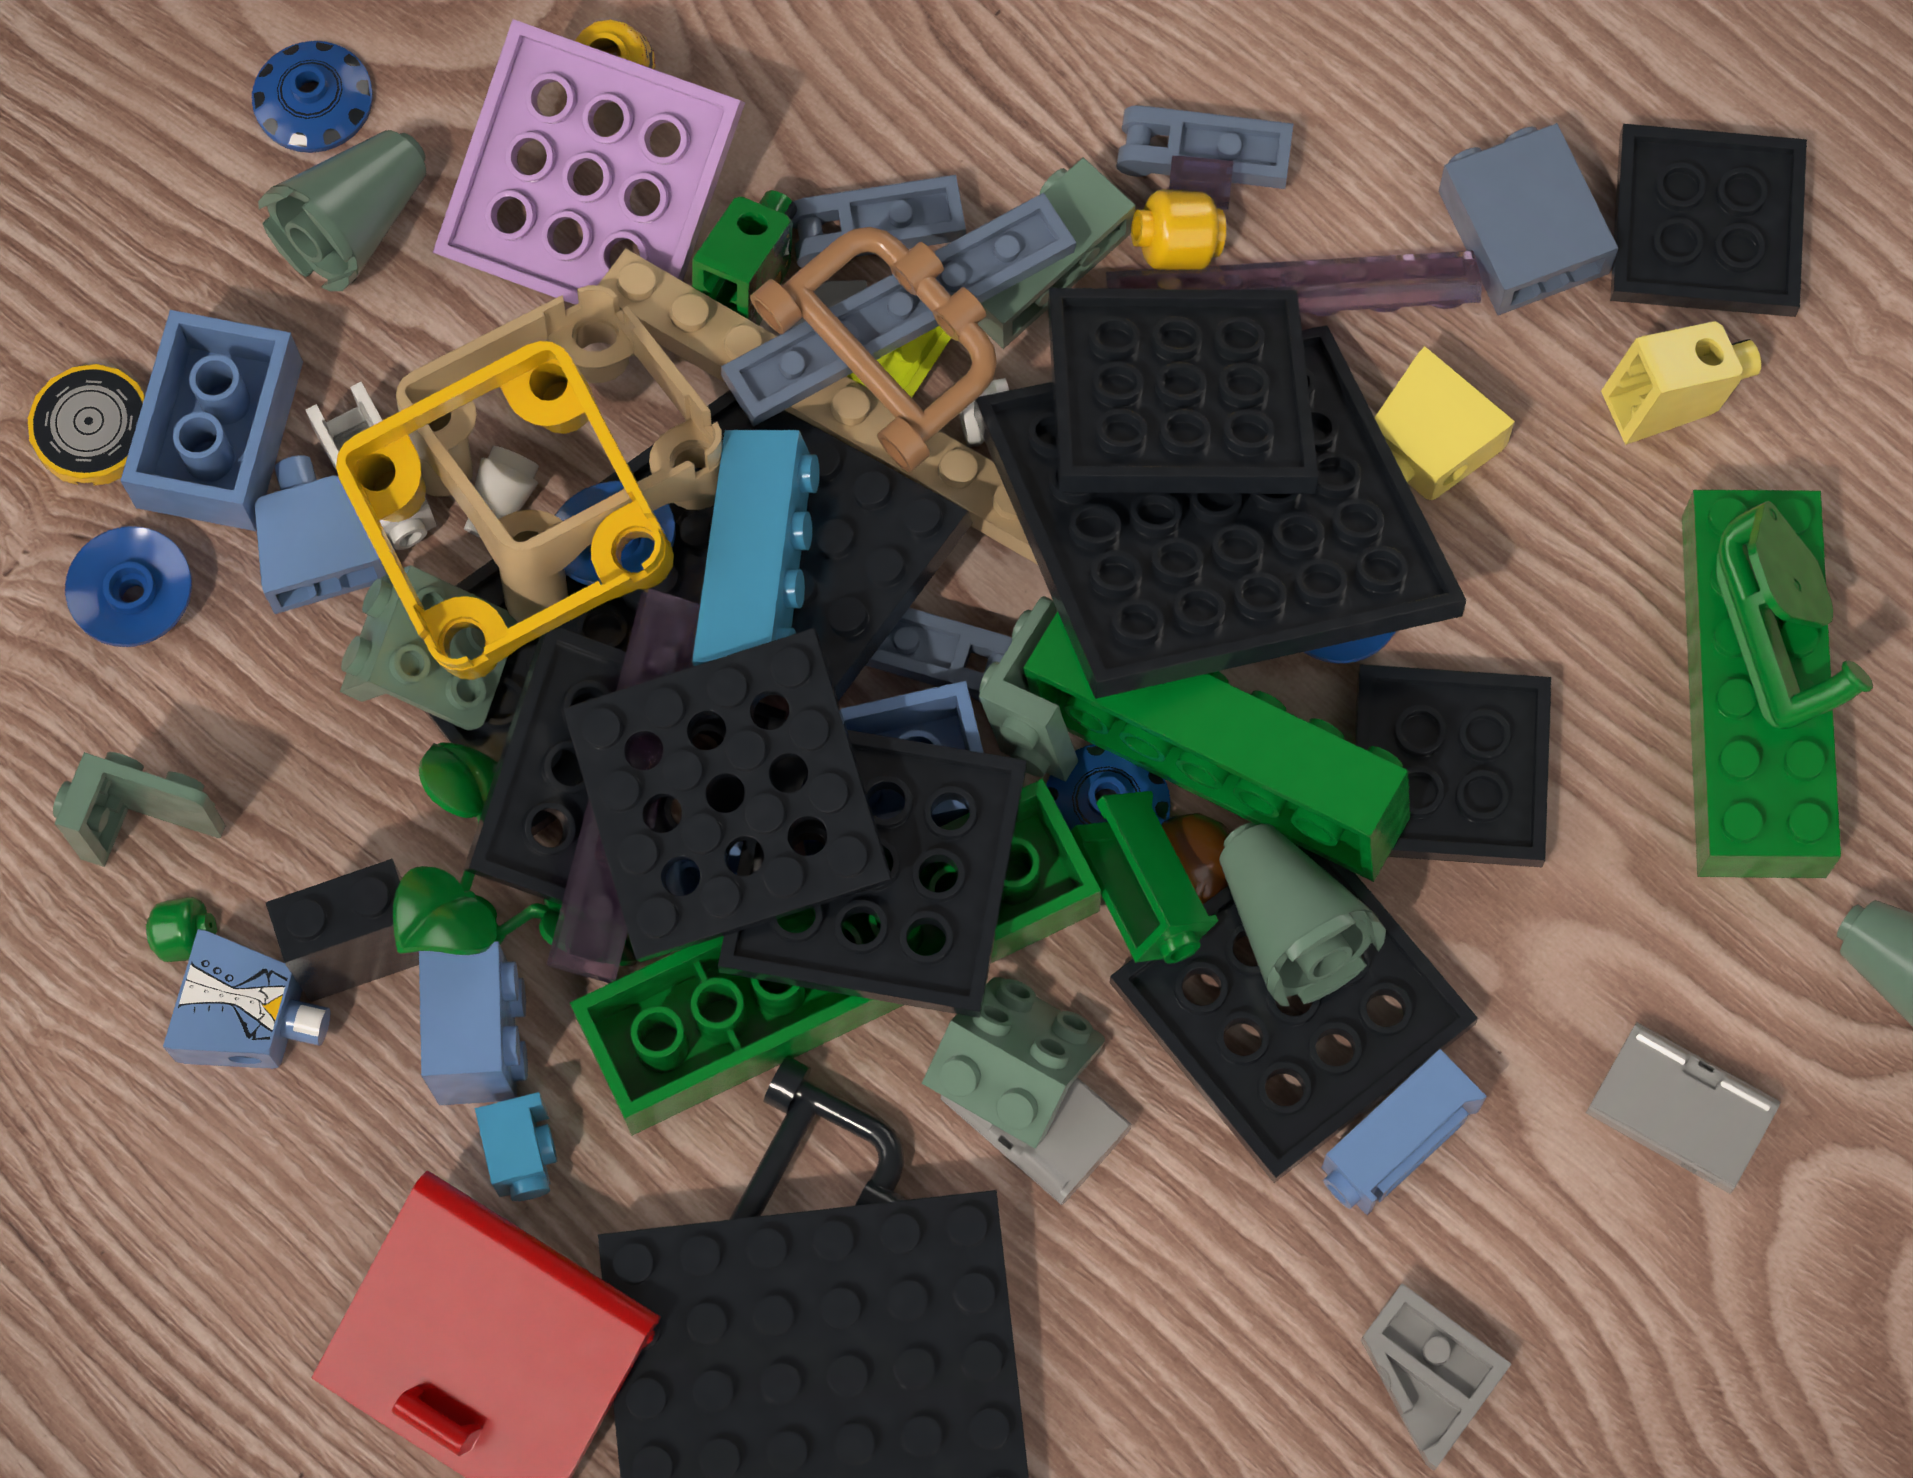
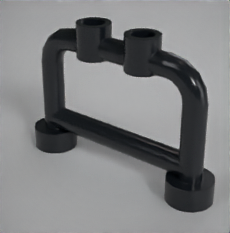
[729,1056,905,1220]

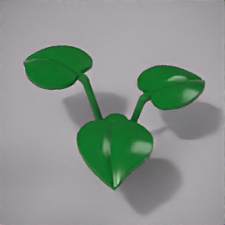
[393,742,638,966]

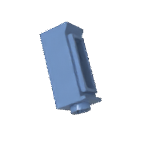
[1321,1049,1487,1215]

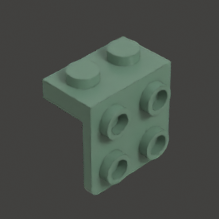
[340,565,518,730]
[979,596,1078,782]
[53,752,226,867]
[922,977,1105,1149]

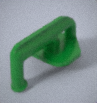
[1716,501,1873,729]

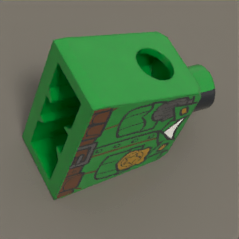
[692,190,797,325]

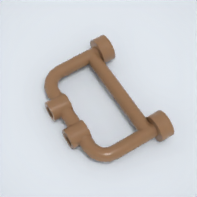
[750,227,997,473]

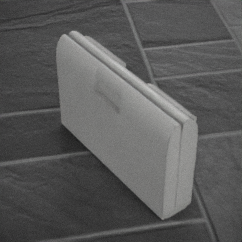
[1586,1022,1781,1194]
[940,1077,1132,1205]

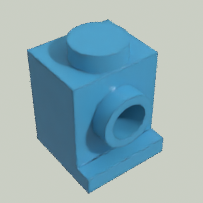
[475,1092,558,1201]

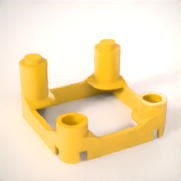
[336,341,674,680]

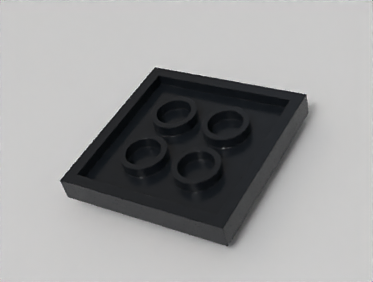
[1610,124,1807,317]
[1354,664,1551,868]

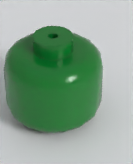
[146,897,217,962]

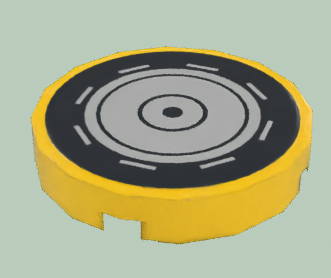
[27,364,145,486]

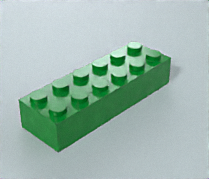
[1682,490,1841,878]
[1023,611,1410,882]

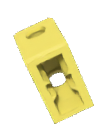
[1601,321,1761,445]
[1374,346,1515,500]

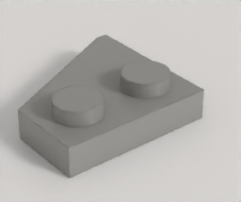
[1361,1283,1511,1471]

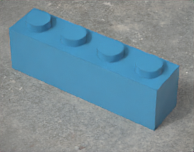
[692,430,820,666]

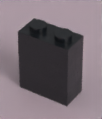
[265,859,419,1002]

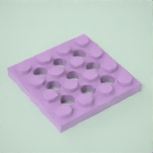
[433,19,745,305]

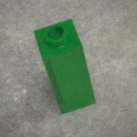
[1071,791,1219,963]

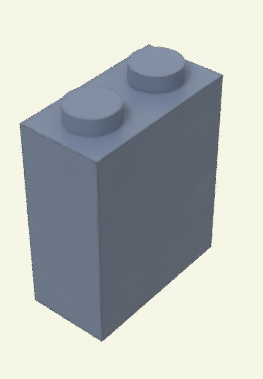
[1438,123,1618,316]

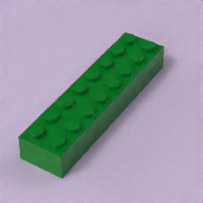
[570,778,1101,1136]

